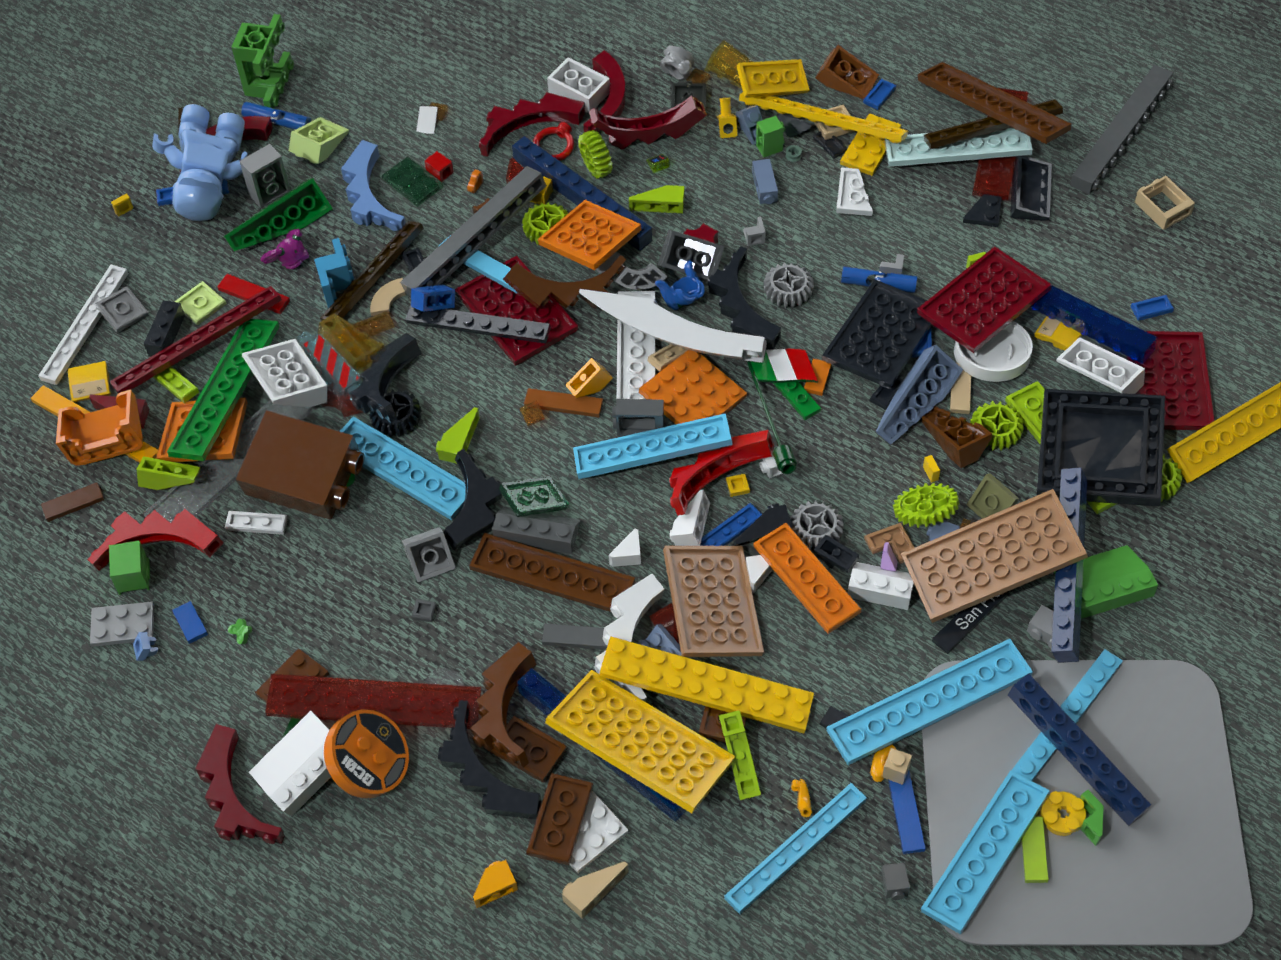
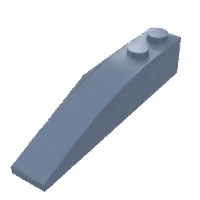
[876,345,963,444]

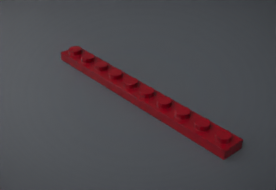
[110,286,282,394]

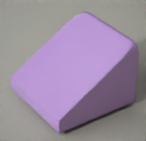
[880,542,898,571]

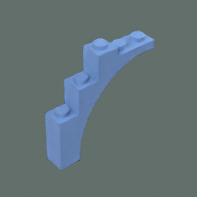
[341,140,406,231]

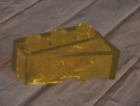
[704,40,752,89]
[318,314,384,374]

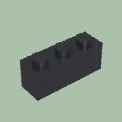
[144,300,185,357]

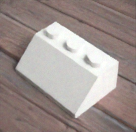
[848,562,914,610]

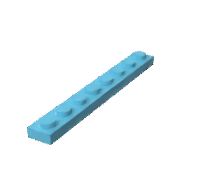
[1011,649,1123,781]
[724,783,867,914]

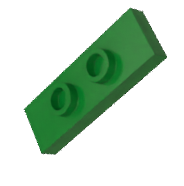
[772,382,821,420]

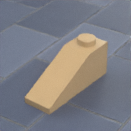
[562,861,629,919]

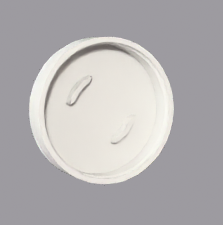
[954,321,1033,382]

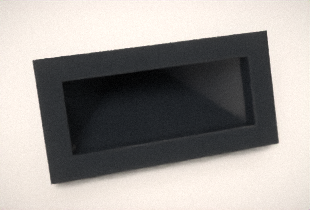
[778,113,816,138]

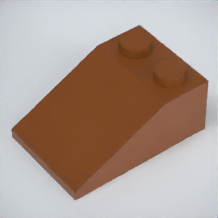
[815,45,879,99]

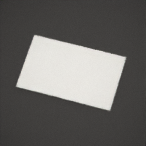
[417,106,438,134]

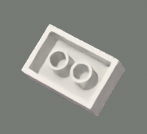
[547,57,610,113]

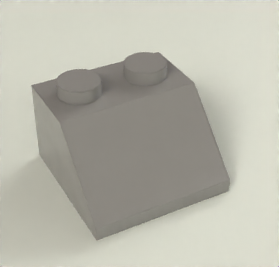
[402,527,456,582]

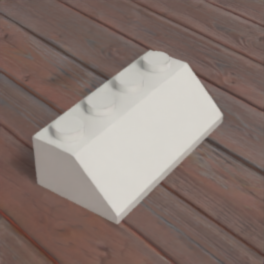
[1057,337,1145,394]

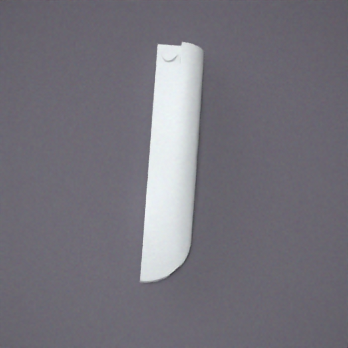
[579,289,767,363]

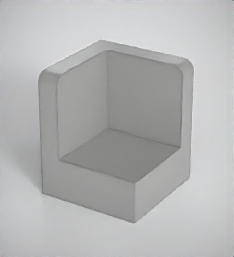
[743,217,766,246]
[879,254,904,274]

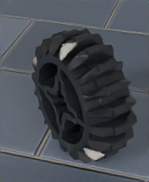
[369,388,422,438]

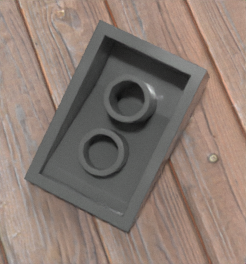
[658,229,724,280]

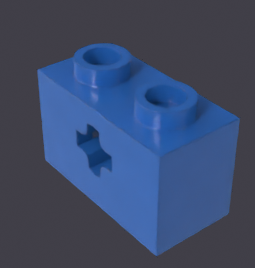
[411,285,455,312]

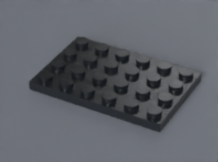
[822,279,933,389]

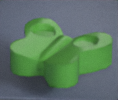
[228,619,252,644]

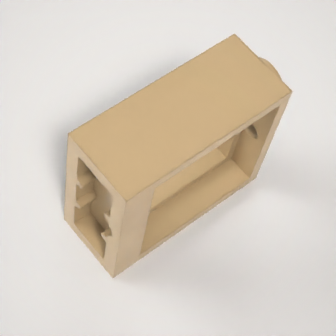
[1135,176,1195,230]

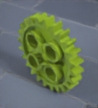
[893,483,959,528]

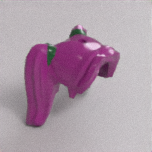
[261,229,309,269]

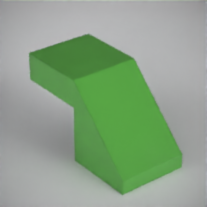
[1080,790,1103,846]

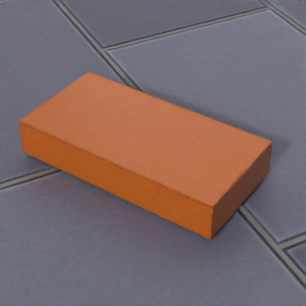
[804,359,831,396]

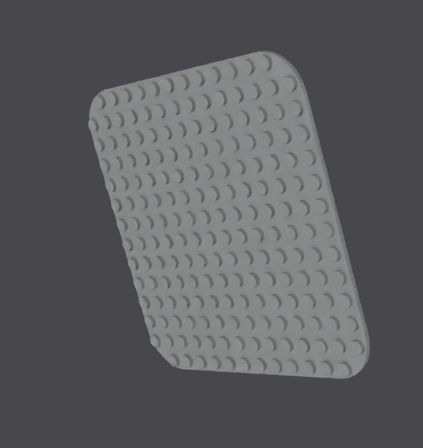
[922,660,1253,946]

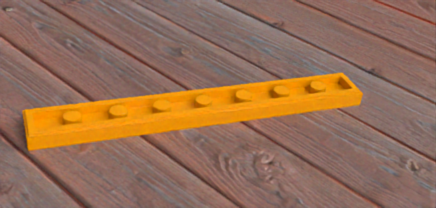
[30,385,158,463]

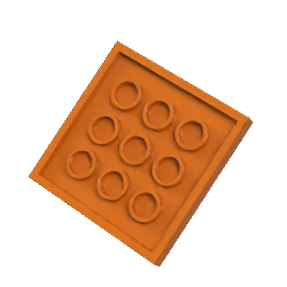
[538,200,641,270]
[639,350,747,424]
[156,398,247,462]

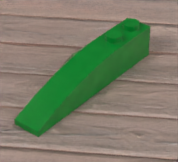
[224,178,333,252]

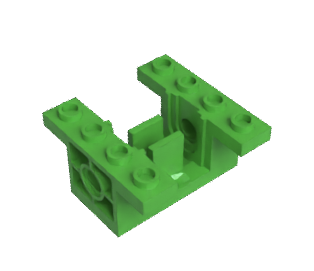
[231,14,294,109]

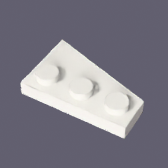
[836,168,873,216]

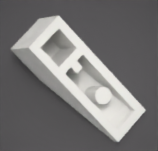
[670,490,710,546]

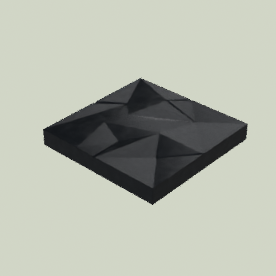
[1037,389,1165,507]

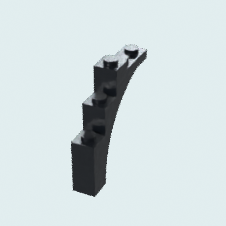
[707,246,781,350]
[350,333,422,423]
[438,700,542,820]

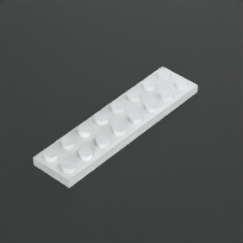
[617,291,655,418]

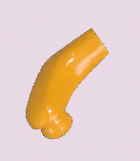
[870,745,896,782]
[791,779,812,817]

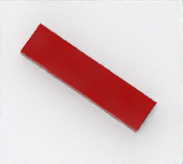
[217,274,290,314]

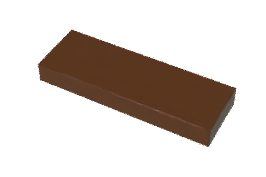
[41,482,104,522]

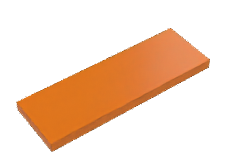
[753,523,861,634]

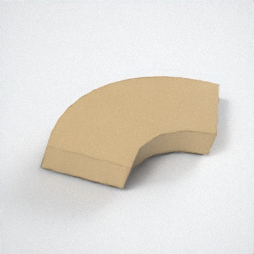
[370,278,406,316]

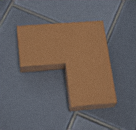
[864,523,915,564]

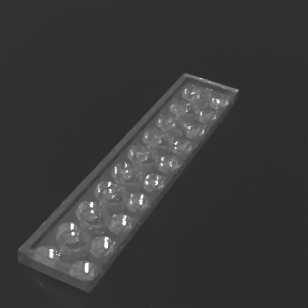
[143,400,312,523]

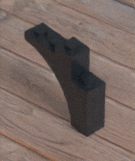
[443,449,504,550]

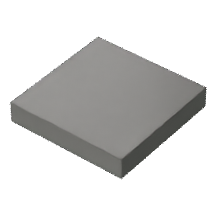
[96,286,149,333]

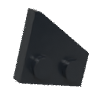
[963,194,1002,227]

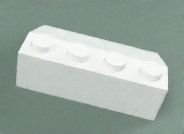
[242,339,327,407]
[249,711,331,816]

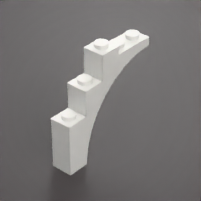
[594,574,664,702]

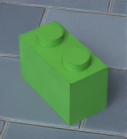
[756,116,785,158]

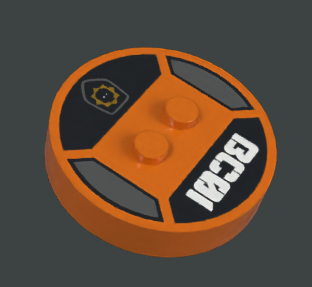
[324,710,409,798]

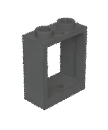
[612,399,664,436]

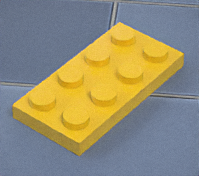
[736,59,809,98]
[840,113,901,176]

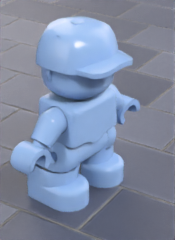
[153,104,247,221]

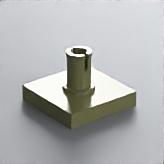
[966,473,1019,519]

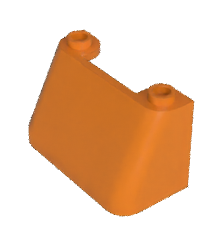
[56,390,143,466]

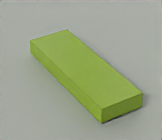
[154,367,200,403]
[1021,817,1048,883]

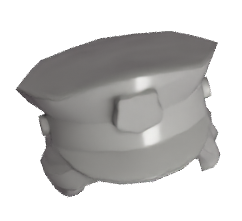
[660,46,695,80]

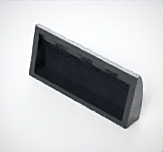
[1010,155,1052,221]

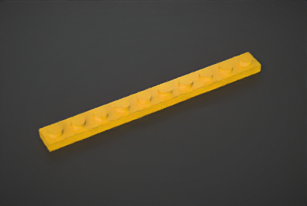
[739,92,908,143]

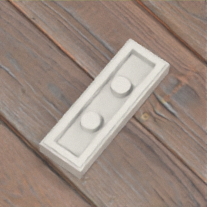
[225,511,288,535]

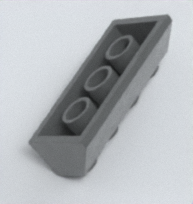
[492,507,581,555]

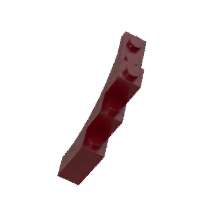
[479,92,585,157]
[589,95,707,150]
[195,724,285,844]

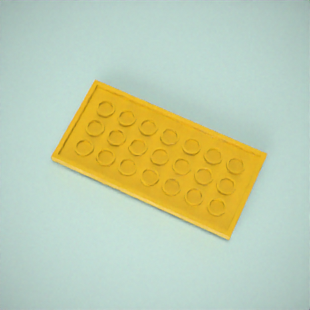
[545,670,735,813]

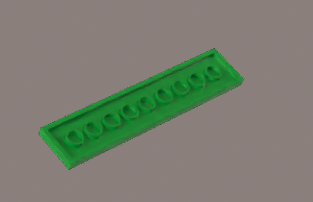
[167,319,280,461]

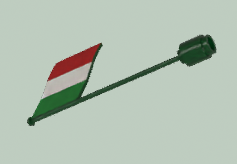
[746,349,818,474]

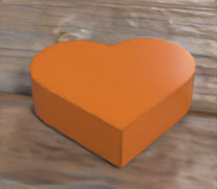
[467,169,483,193]

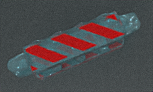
[297,331,362,401]

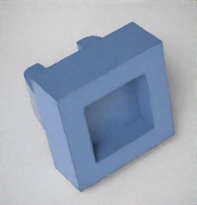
[133,632,158,661]

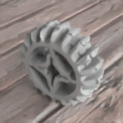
[764,262,814,309]
[790,500,844,550]

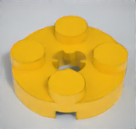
[1040,791,1086,836]

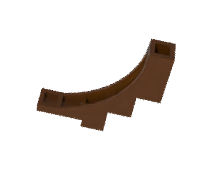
[503,255,626,309]
[470,642,537,768]

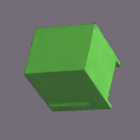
[109,541,150,595]

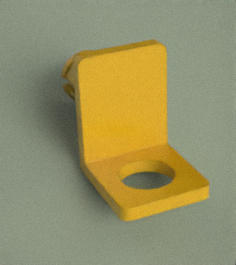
[717,98,737,138]

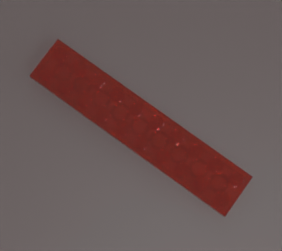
[265,674,482,729]

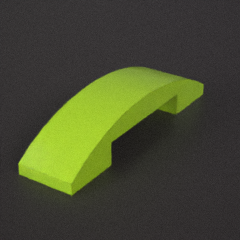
[719,710,761,800]

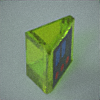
[646,154,670,173]

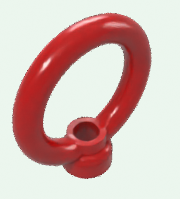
[533,122,574,161]

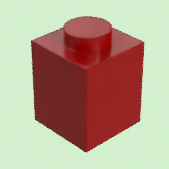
[424,151,454,182]

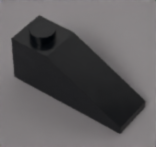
[732,503,793,546]

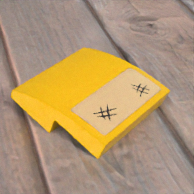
[1034,308,1088,351]
[68,361,111,403]

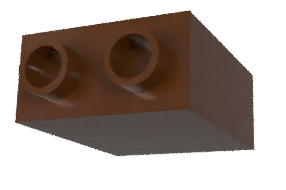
[235,410,365,520]

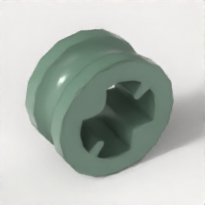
[786,145,802,162]

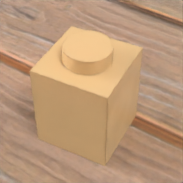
[883,748,912,785]

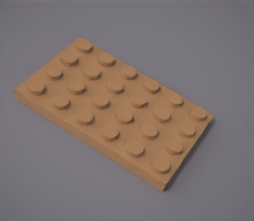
[663,546,764,657]

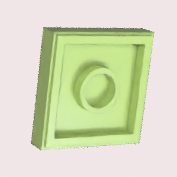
[175,281,226,325]

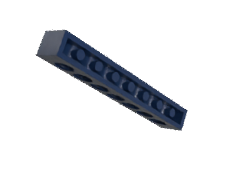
[1008,673,1151,826]

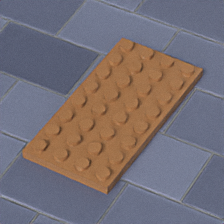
[901,489,1088,623]

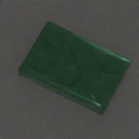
[381,156,444,207]
[499,476,569,517]

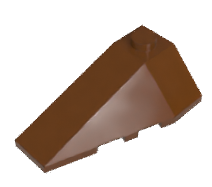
[920,406,992,468]

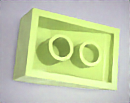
[289,117,349,164]

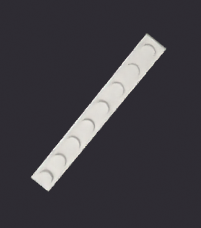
[39,265,129,385]

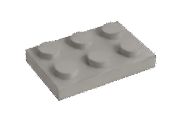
[90,601,154,647]

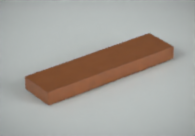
[524,388,603,418]

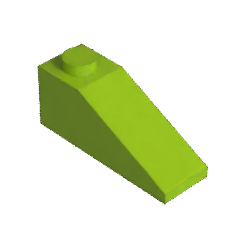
[629,185,685,214]
[436,407,480,464]
[136,456,200,490]

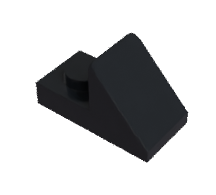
[814,534,860,573]

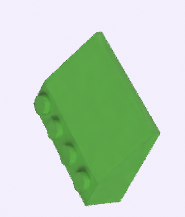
[1054,545,1158,619]

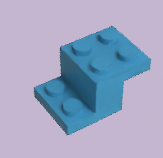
[314,238,354,308]

